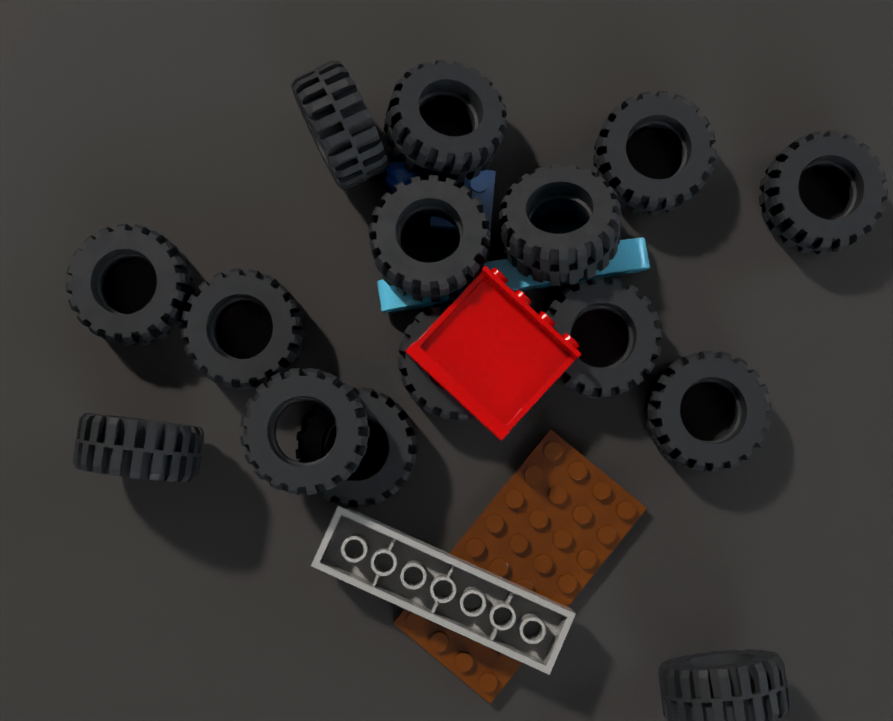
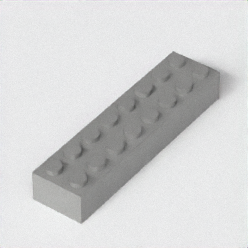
[311,506,576,675]

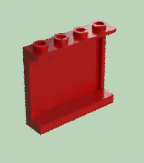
[405,265,581,441]

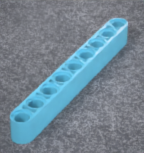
[377,237,650,313]

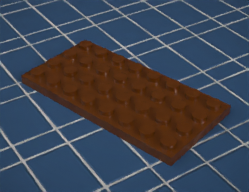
[393,429,647,704]

